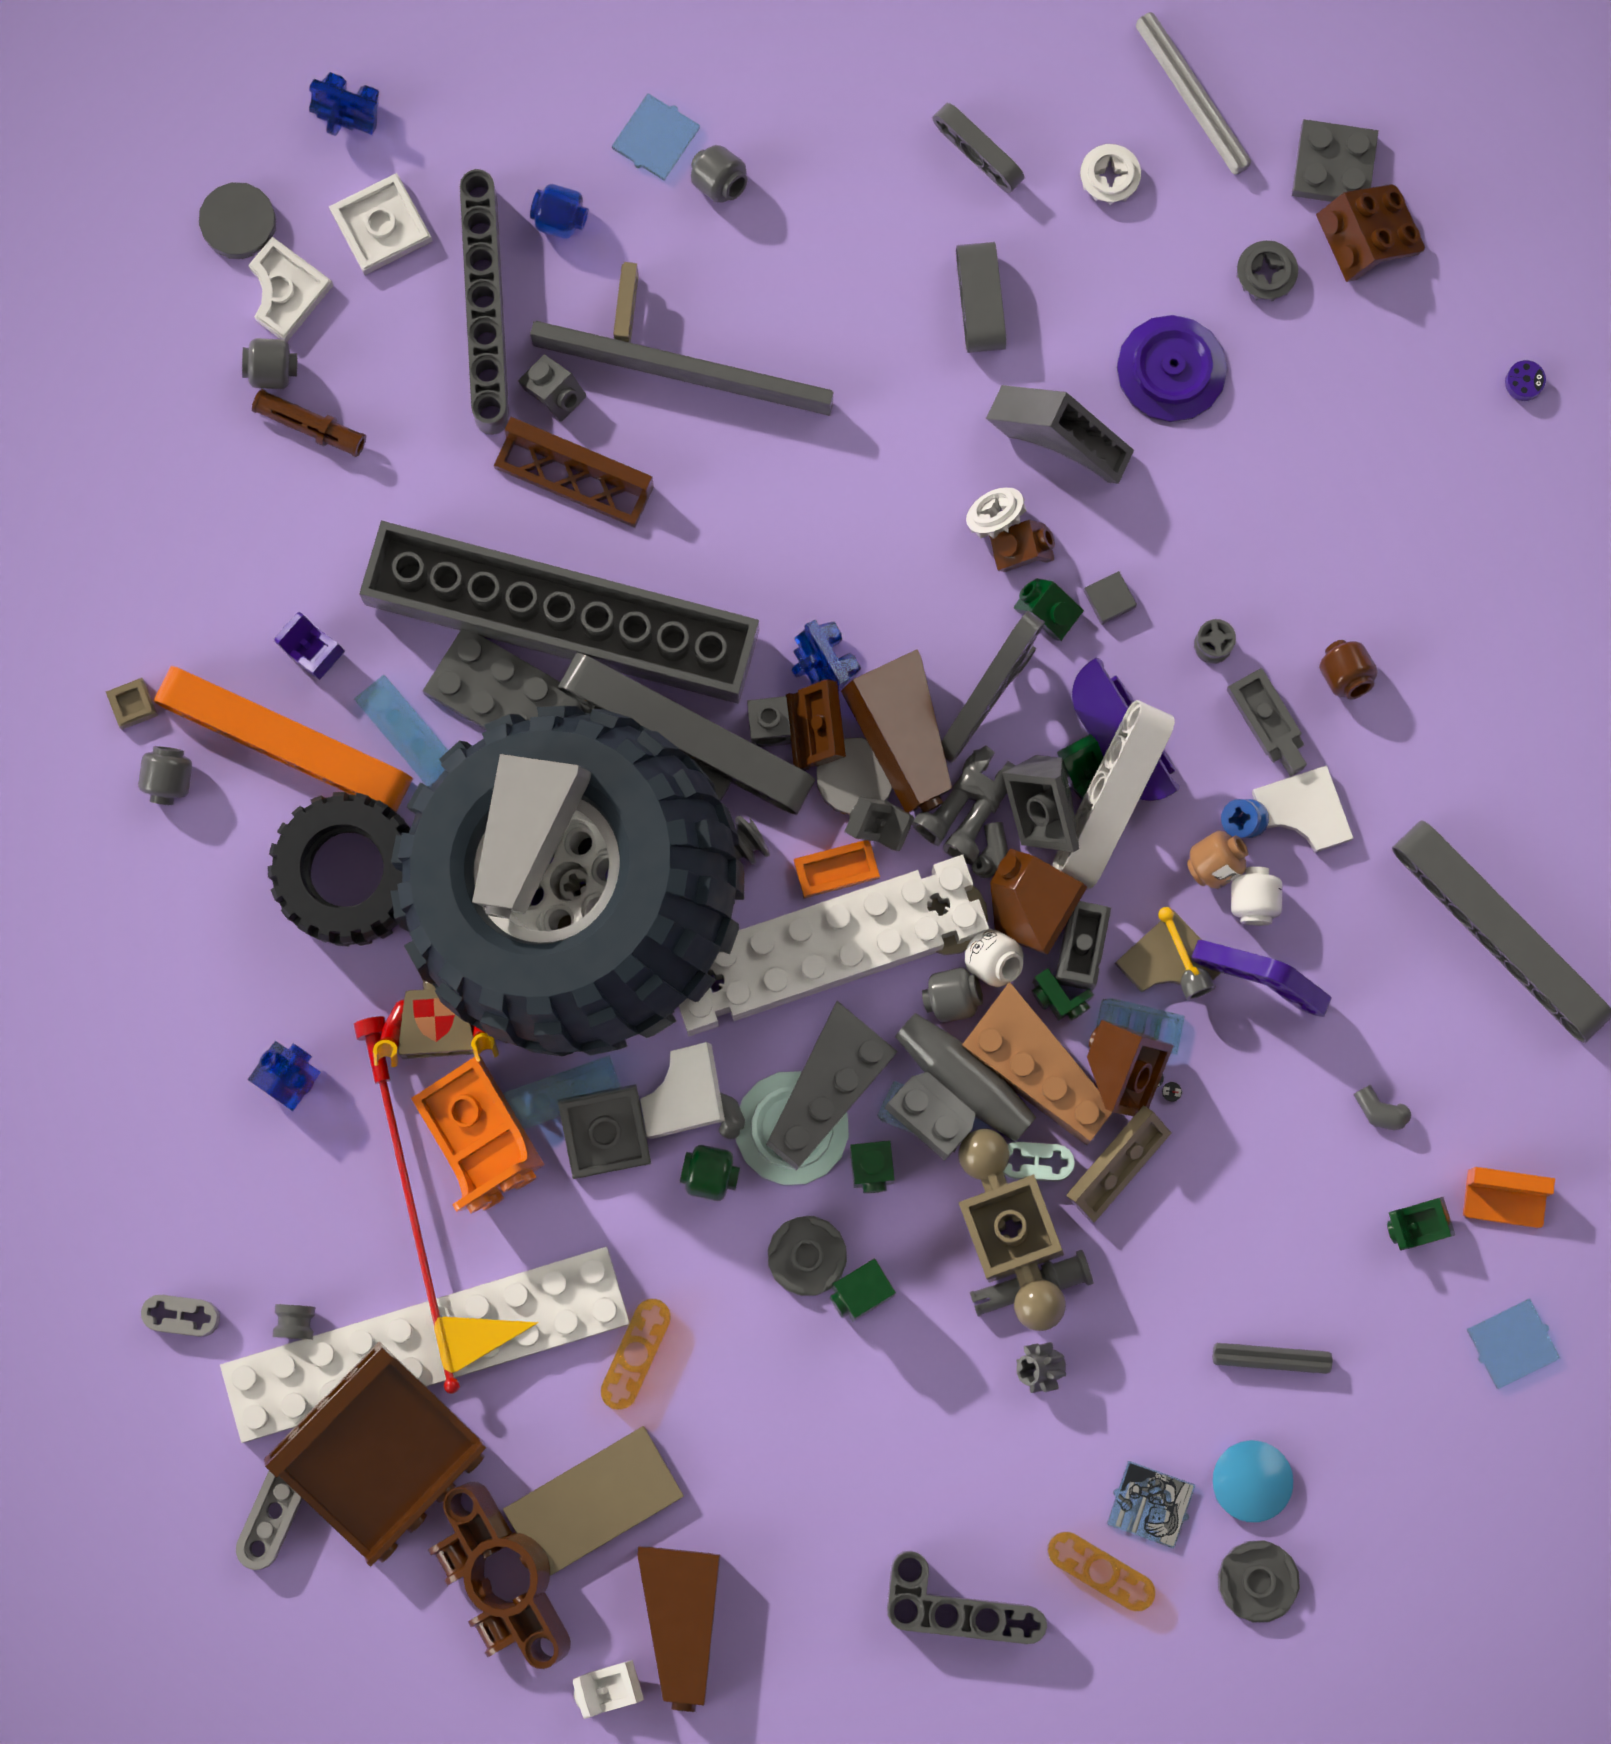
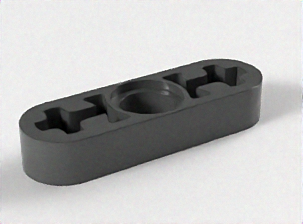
[932,103,1025,193]

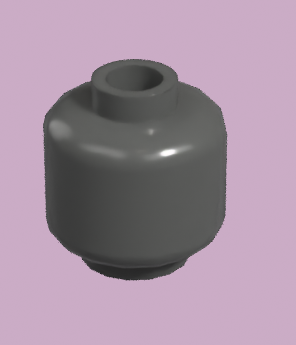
[691,145,748,203]
[242,338,298,389]
[138,746,192,805]
[922,967,983,1023]

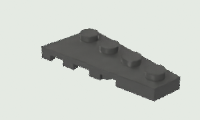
[766,1001,898,1171]

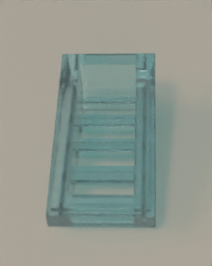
[1096,998,1185,1055]

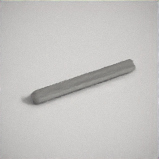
[1136,12,1251,175]

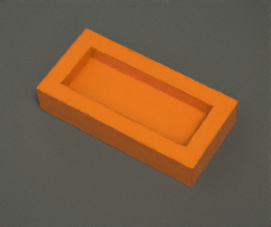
[794,840,880,899]

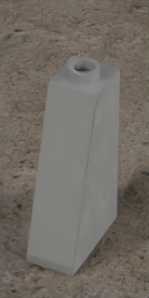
[472,754,591,919]

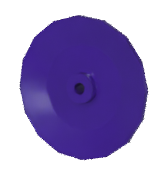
[1117,315,1227,422]

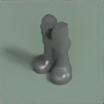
[912,745,1016,865]

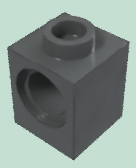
[747,696,791,747]

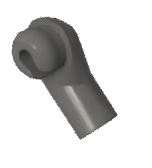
[971,822,1008,878]
[1353,1085,1411,1130]

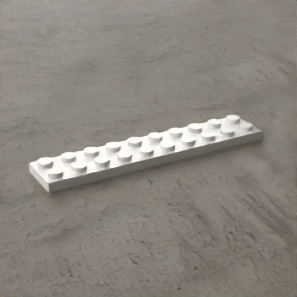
[220,1247,630,1443]

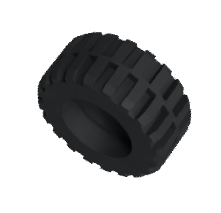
[267,792,411,947]

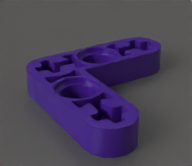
[1191,940,1332,1017]

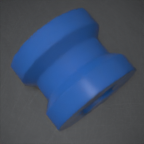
[1221,799,1269,838]

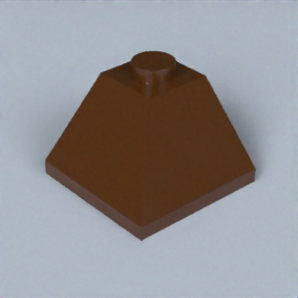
[990,848,1087,955]
[1087,1020,1174,1117]

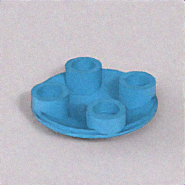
[1212,1440,1294,1522]

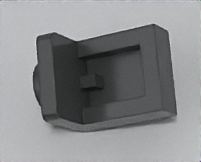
[518,354,586,421]
[845,796,914,851]

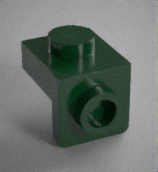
[1014,578,1084,641]
[1057,734,1104,800]
[1031,968,1094,1021]
[1387,1197,1455,1251]

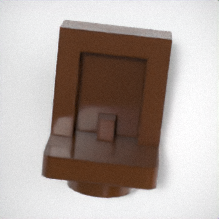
[989,519,1055,572]

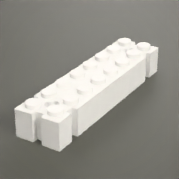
[679,855,989,1036]

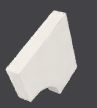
[248,237,333,342]
[1252,765,1353,853]
[640,1042,725,1139]

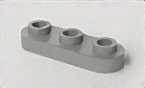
[236,1471,303,1570]

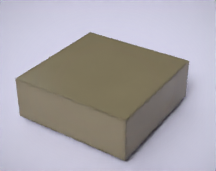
[106,678,158,730]

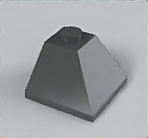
[1002,755,1079,852]

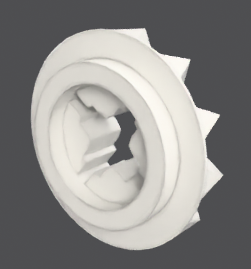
[1080,144,1141,205]
[966,487,1027,539]

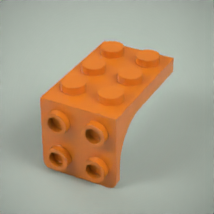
[411,1056,545,1214]

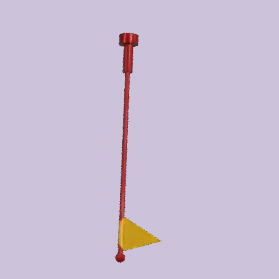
[354,1016,539,1394]

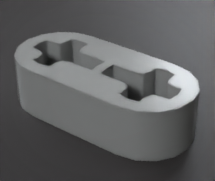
[141,1295,220,1337]

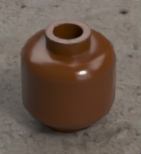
[1319,640,1378,700]

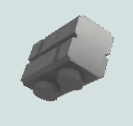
[1055,901,1111,991]

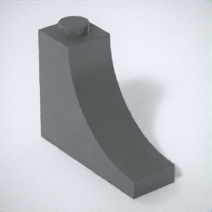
[986,385,1134,484]

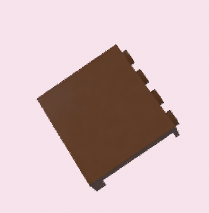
[264,1341,486,1567]

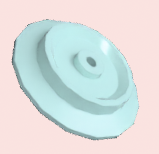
[736,1071,849,1185]

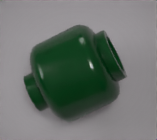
[680,1145,740,1201]

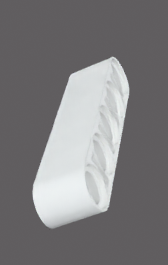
[1052,700,1175,889]

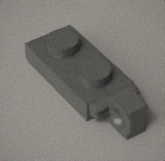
[1227,668,1307,777]

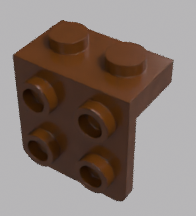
[1316,184,1425,282]

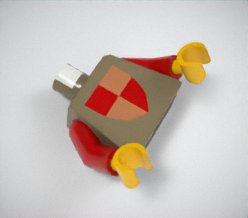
[373,980,499,1067]

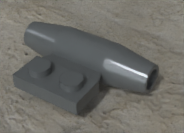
[885,1013,1036,1161]

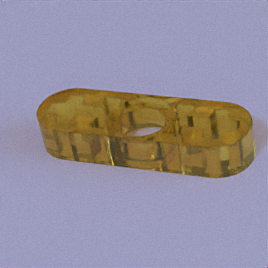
[601,1299,671,1410]
[1047,1531,1155,1611]

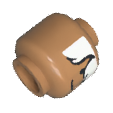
[1187,830,1248,889]

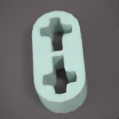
[1003,1142,1075,1182]

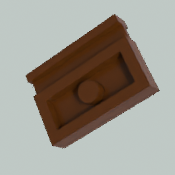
[786,679,846,771]

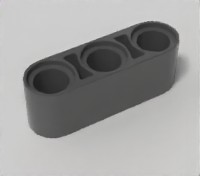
[956,242,1006,353]

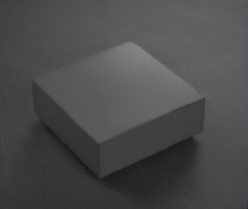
[1084,571,1137,625]

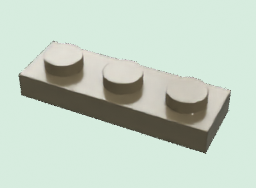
[1066,1105,1171,1223]

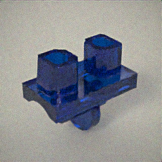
[309,72,379,136]
[791,619,861,692]

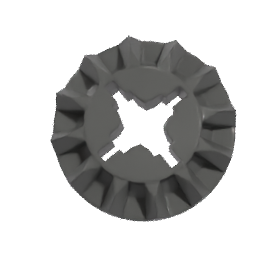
[1237,240,1298,301]

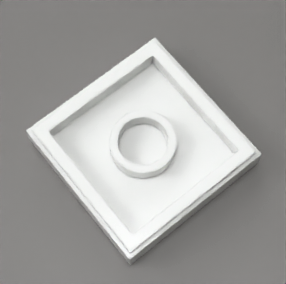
[329,173,433,275]

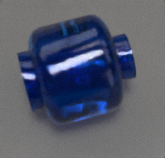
[530,184,589,239]

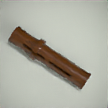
[252,389,366,457]

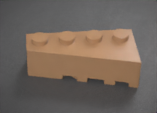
[962,982,1112,1145]

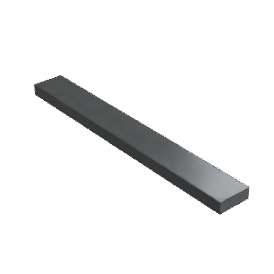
[530,321,834,416]

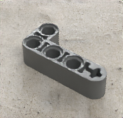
[887,1551,1047,1644]

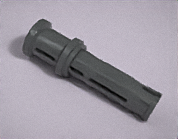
[970,1250,1094,1317]

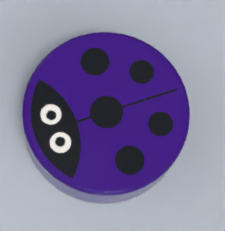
[1505,360,1546,401]

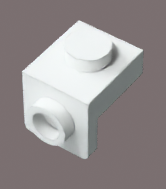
[573,1660,644,1719]

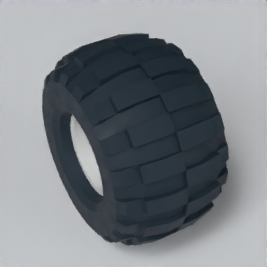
[391,706,744,1057]

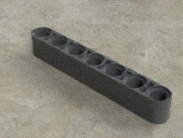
[460,169,509,435]
[558,652,815,815]
[1392,820,1611,1043]

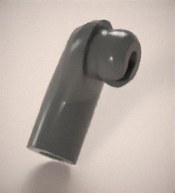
[719,1092,745,1139]

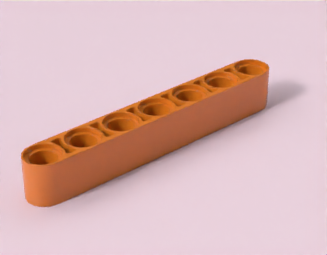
[153,666,413,812]

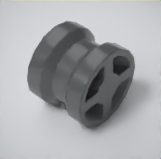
[1194,619,1236,664]
[272,1304,316,1340]

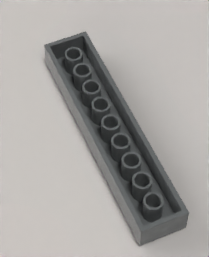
[359,520,759,704]

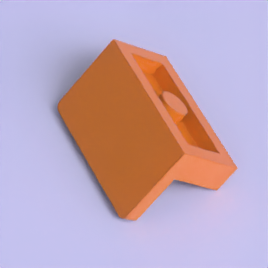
[1463,1167,1555,1228]

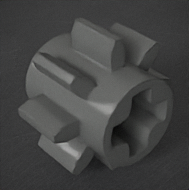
[1016,1342,1066,1393]

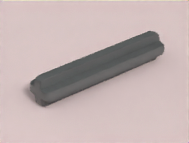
[1212,1343,1333,1374]

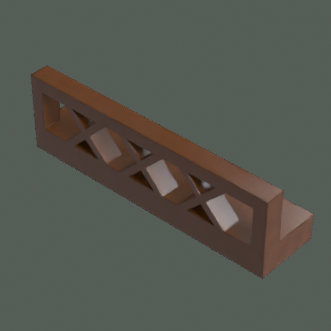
[494,417,654,528]

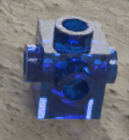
[247,1041,321,1111]

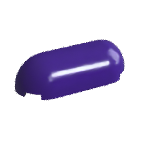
[1072,658,1180,801]

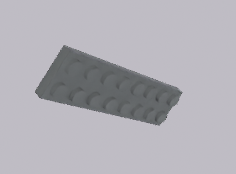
[423,629,731,801]

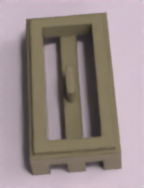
[613,262,639,343]

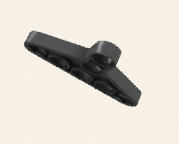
[941,610,1045,763]

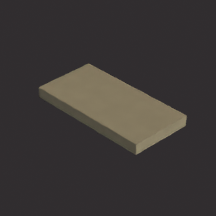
[503,1426,684,1576]

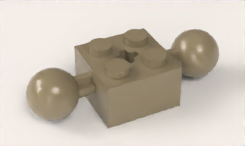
[958,1129,1066,1331]

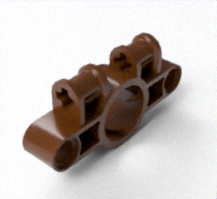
[428,1482,571,1669]

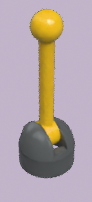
[1158,907,1216,1000]

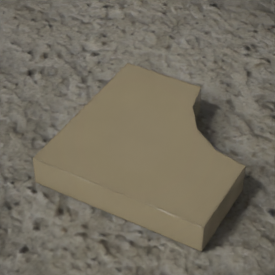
[1115,910,1221,993]

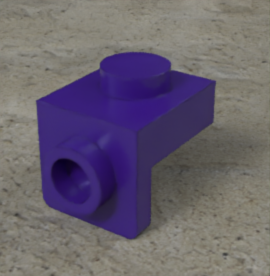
[274,612,345,680]

